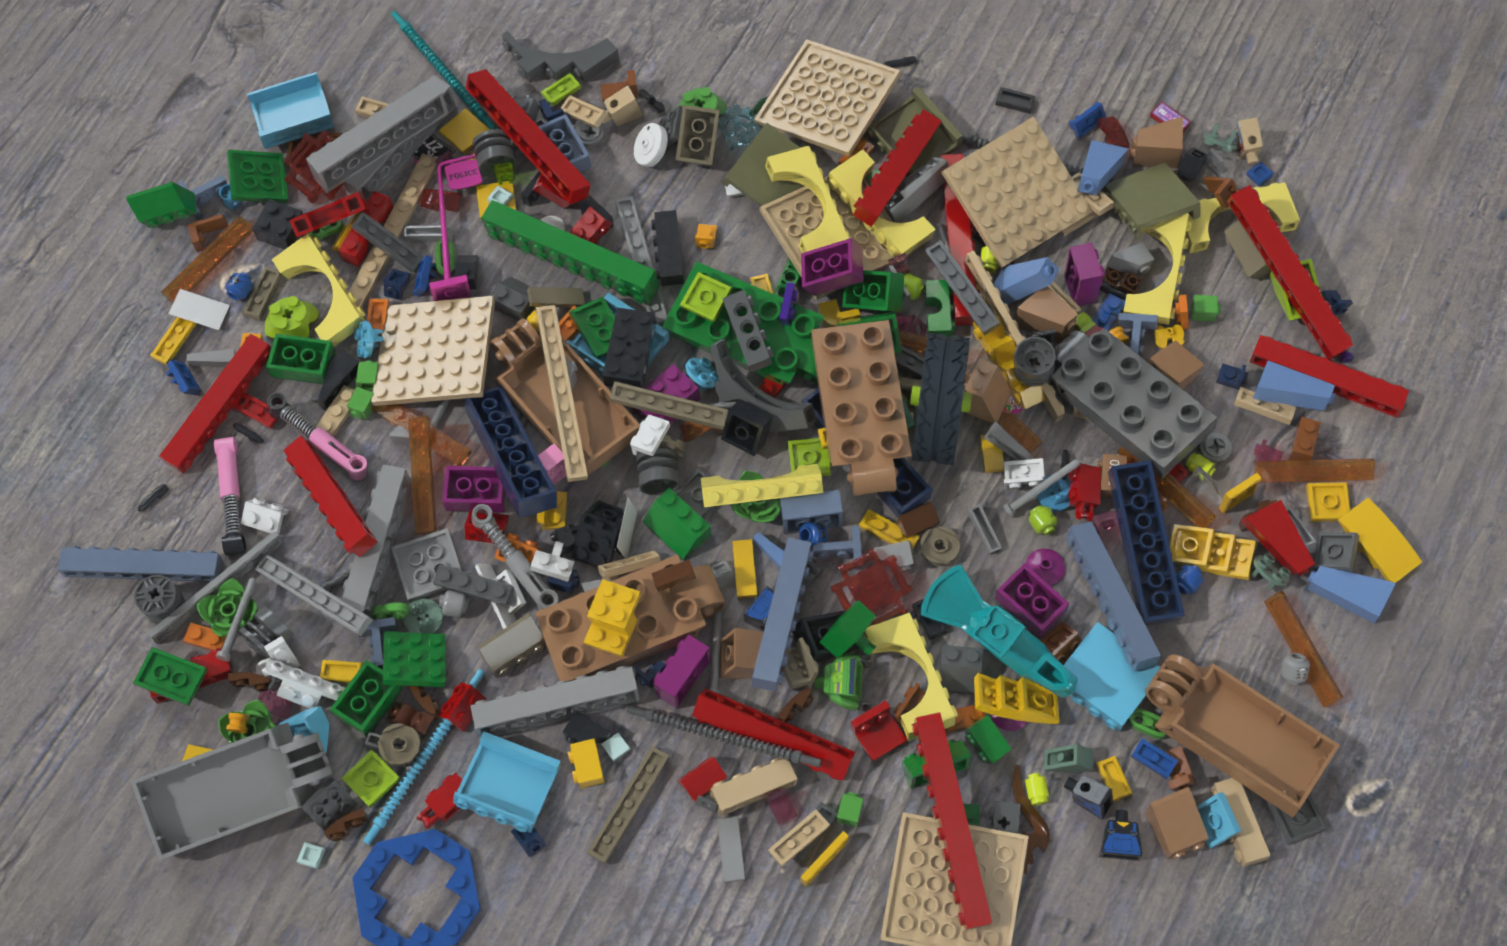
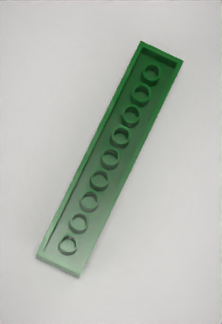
[481,200,660,305]

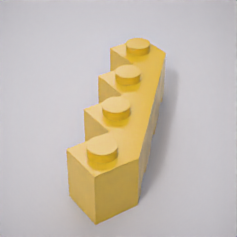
[973,314,1046,409]

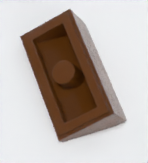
[896,502,940,539]
[651,559,696,592]

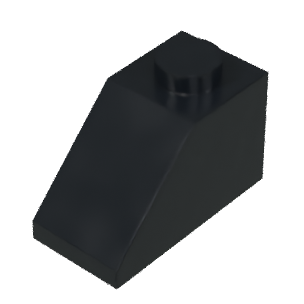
[1177,148,1209,181]
[455,255,478,290]
[563,711,612,744]

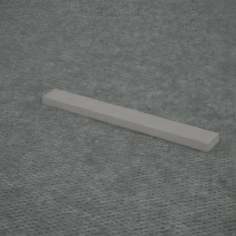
[615,196,668,326]
[148,531,283,644]
[255,553,373,636]

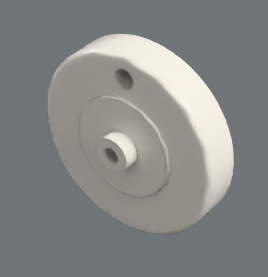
[634,123,668,167]

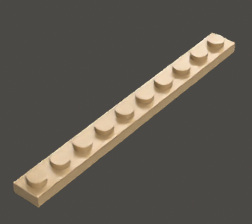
[349,154,440,309]
[965,251,1065,422]
[536,305,588,482]

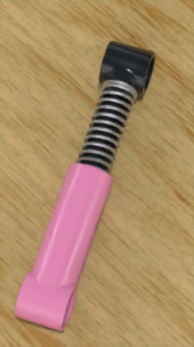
[267,393,367,481]
[214,436,246,556]

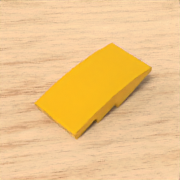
[1337,498,1422,583]
[1169,524,1257,580]
[974,673,1060,724]

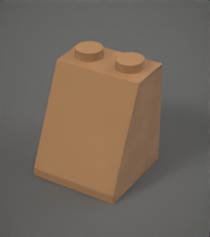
[1129,117,1183,169]
[1016,286,1078,343]
[1148,340,1204,390]
[964,358,1012,424]
[720,628,782,679]
[1144,787,1208,860]

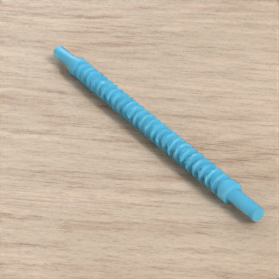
[363,669,485,845]

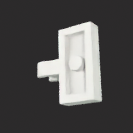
[530,541,575,582]
[258,636,301,676]

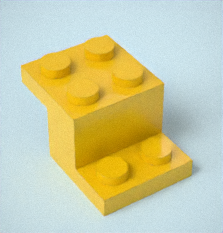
[584,579,641,657]

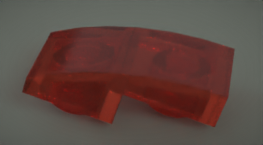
[1097,116,1130,148]
[420,189,462,213]

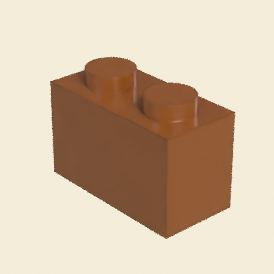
[1288,417,1321,465]

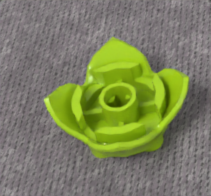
[264,296,319,338]

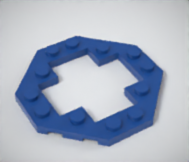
[352,829,481,946]

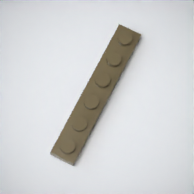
[609,381,728,430]
[587,746,670,864]

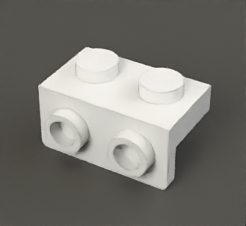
[630,414,670,456]
[1004,458,1046,489]
[240,497,289,534]

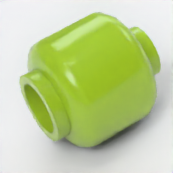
[904,273,925,301]
[1028,505,1058,536]

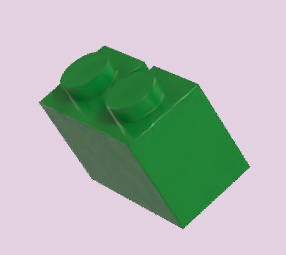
[963,715,1012,764]

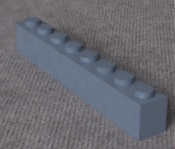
[1065,521,1161,671]
[752,537,814,692]
[58,546,223,582]

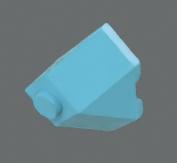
[278,706,330,753]

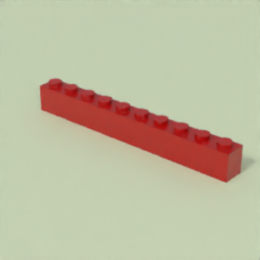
[466,69,591,205]
[941,154,980,326]
[1227,185,1353,360]
[912,712,992,930]

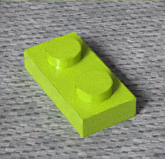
[541,73,581,107]

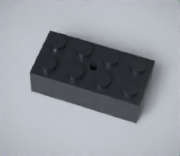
[602,308,657,388]

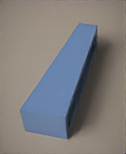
[753,532,784,569]

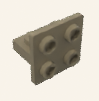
[782,638,819,689]

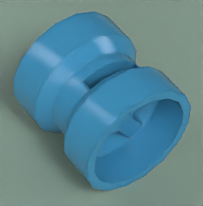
[219,184,242,209]

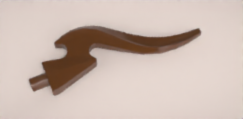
[1013,765,1050,875]

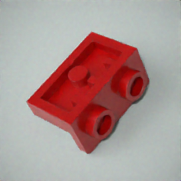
[464,510,509,544]

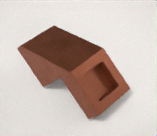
[386,702,434,735]

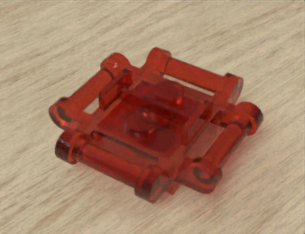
[283,130,343,204]
[830,548,913,627]

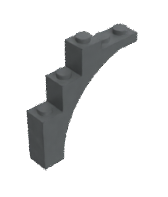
[502,31,619,83]
[710,339,817,432]

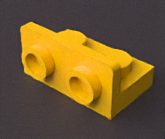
[537,491,568,531]

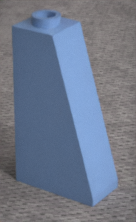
[1078,140,1128,195]
[993,257,1059,305]
[1253,361,1336,411]
[1307,566,1395,623]

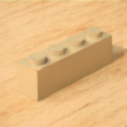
[710,757,797,817]
[1210,778,1271,867]

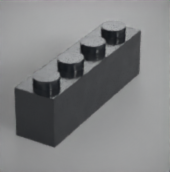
[651,210,684,286]

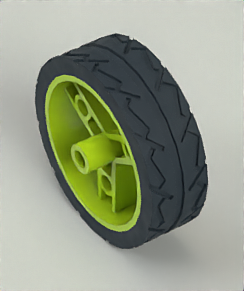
[910,333,972,466]

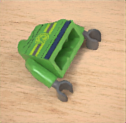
[814,653,872,715]

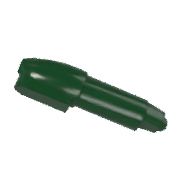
[749,97,768,116]

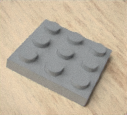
[391,528,462,602]

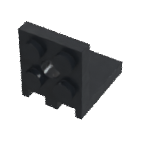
[571,500,625,567]

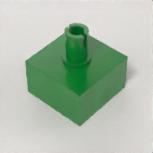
[820,600,877,658]

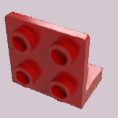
[850,700,907,761]

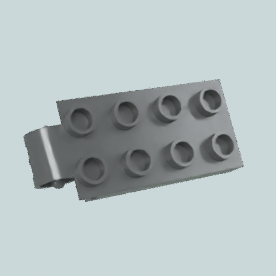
[1051,328,1217,479]

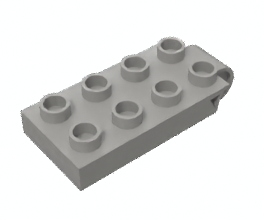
[131,722,333,860]

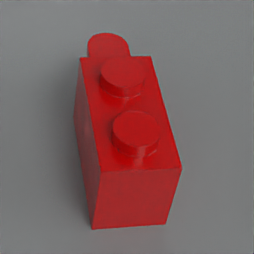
[1068,463,1101,522]
[417,772,463,829]

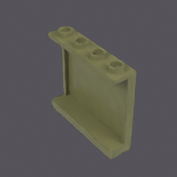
[866,86,963,177]
[721,123,819,207]
[1104,163,1201,239]

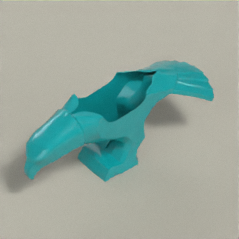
[920,564,1078,698]

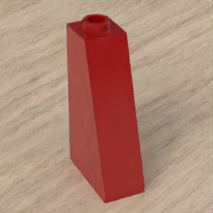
[1240,500,1315,576]

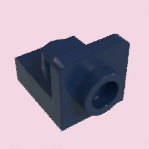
[539,99,565,122]
[384,269,410,300]
[1321,290,1353,315]
[1216,363,1248,389]
[548,569,580,594]
[634,660,666,689]
[511,827,546,857]

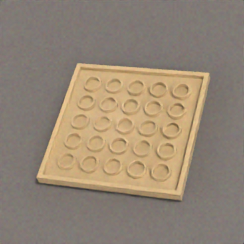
[754,39,901,157]
[941,116,1093,268]
[759,176,912,300]
[371,296,495,406]
[880,812,1029,946]

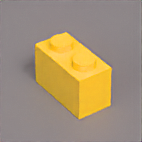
[568,739,605,789]

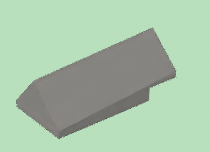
[885,157,948,223]

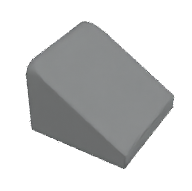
[390,425,416,446]
[711,560,736,588]

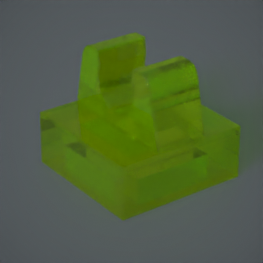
[494,162,515,185]

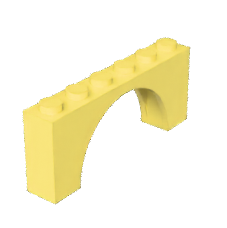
[765,146,850,253]
[827,150,936,262]
[1186,182,1300,253]
[1124,213,1192,325]
[272,233,366,347]
[701,464,823,507]
[864,613,957,741]

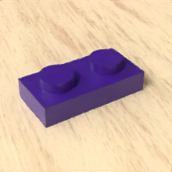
[779,282,799,326]

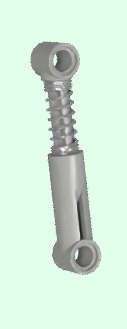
[472,504,558,610]

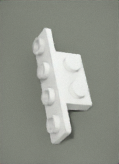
[475,563,526,629]
[264,659,345,708]

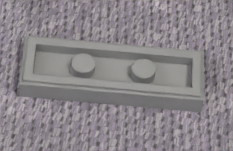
[717,817,745,883]

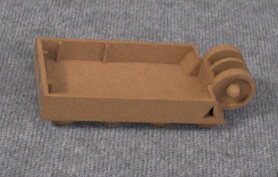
[490,318,640,481]
[811,320,912,497]
[535,554,726,682]
[1145,655,1340,818]

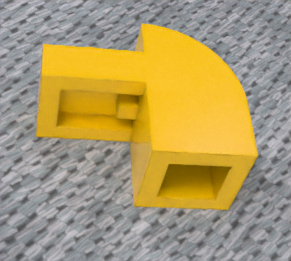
[818,299,860,328]

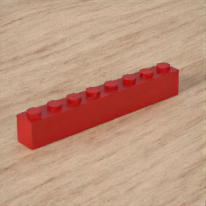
[853,109,942,227]
[159,333,271,474]
[1249,335,1409,418]
[283,435,378,557]
[692,688,856,781]

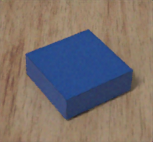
[1246,161,1274,187]

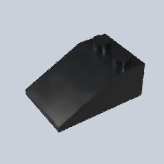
[792,610,859,663]

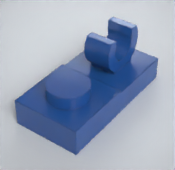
[1069,102,1107,138]
[413,255,437,297]
[1092,293,1125,331]
[166,360,201,395]
[1131,738,1178,780]

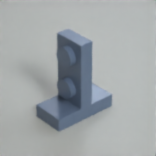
[177,175,227,220]
[1118,313,1158,357]
[813,526,862,570]
[357,617,399,670]

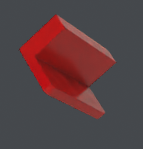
[533,174,569,209]
[677,756,727,801]

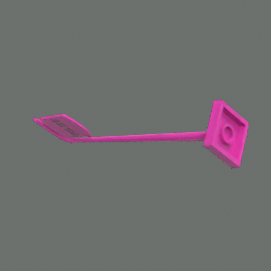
[429,154,482,301]

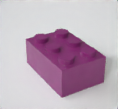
[801,238,864,296]
[1064,242,1105,306]
[632,364,701,424]
[442,466,506,512]
[995,563,1070,638]
[654,635,711,709]

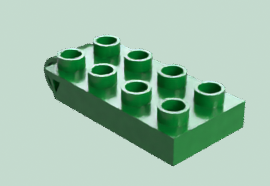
[662,261,825,385]

